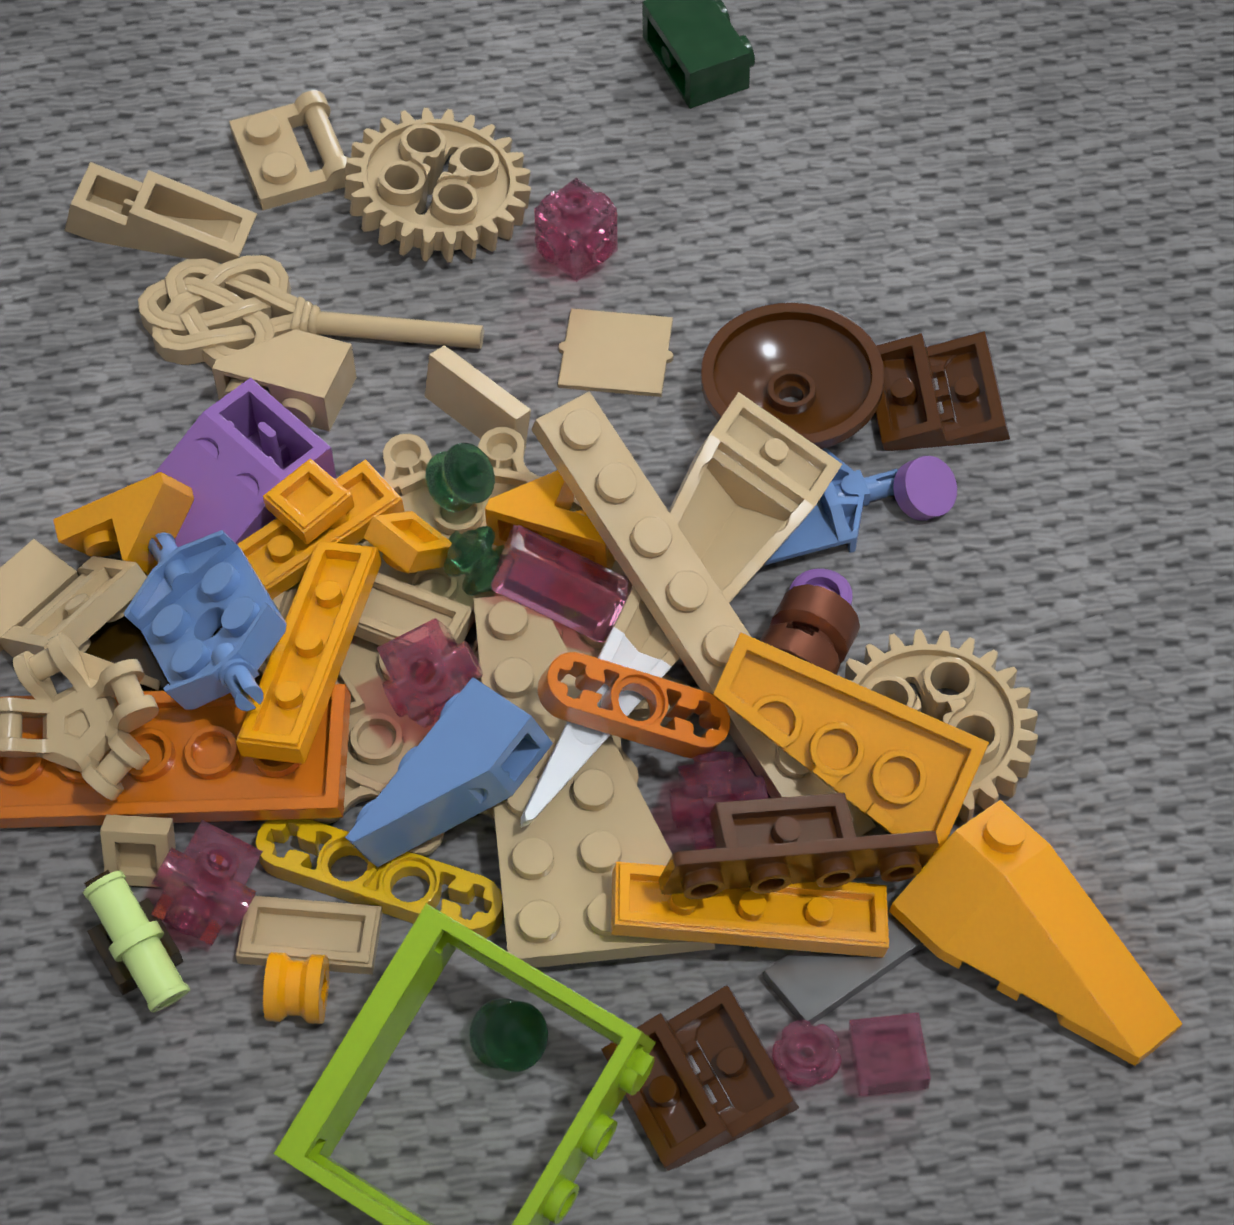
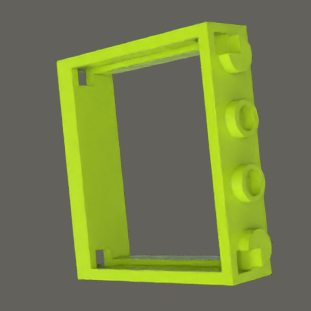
[273,903,656,1225]

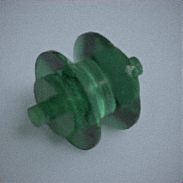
[425,443,495,512]
[444,526,514,596]
[470,998,548,1072]

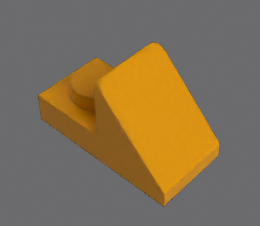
[485,470,616,578]
[53,472,194,575]

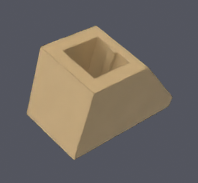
[212,329,357,432]

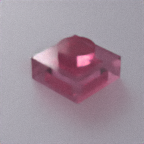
[848,1012,931,1096]

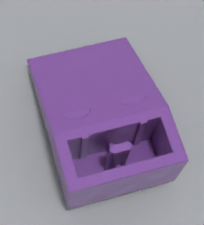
[153,377,336,547]

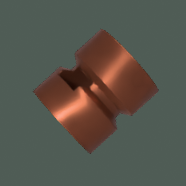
[760,584,860,675]

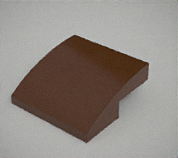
[876,331,1010,451]
[601,985,799,1171]

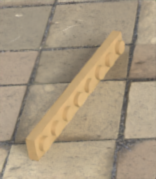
[531,391,876,837]

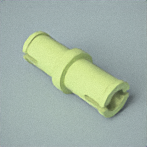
[83,870,190,1013]

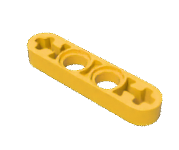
[256,819,504,938]

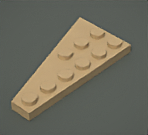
[473,592,715,968]

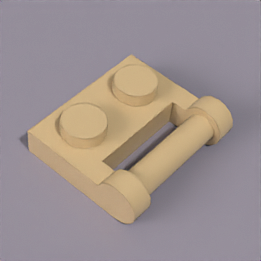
[229,90,349,211]
[0,556,147,658]

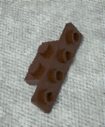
[658,793,939,899]

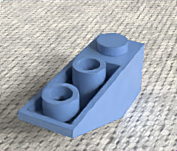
[345,677,553,867]

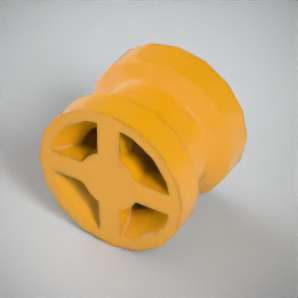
[263,952,330,1024]

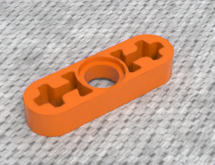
[537,652,730,759]

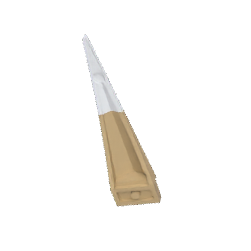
[521,392,842,827]

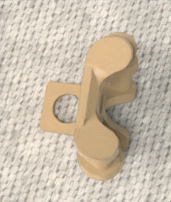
[0,633,162,800]

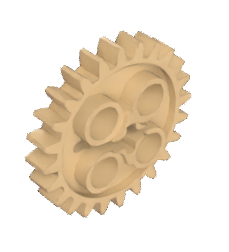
[344,108,531,262]
[845,629,1038,823]

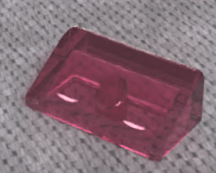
[491,525,628,643]

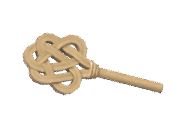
[138,255,484,368]

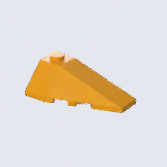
[889,800,1182,1066]

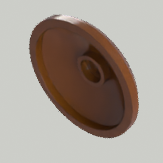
[701,303,884,449]

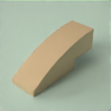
[65,162,257,263]

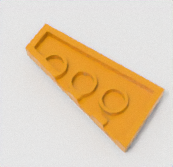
[713,632,989,863]

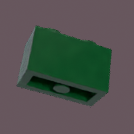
[642,0,755,109]

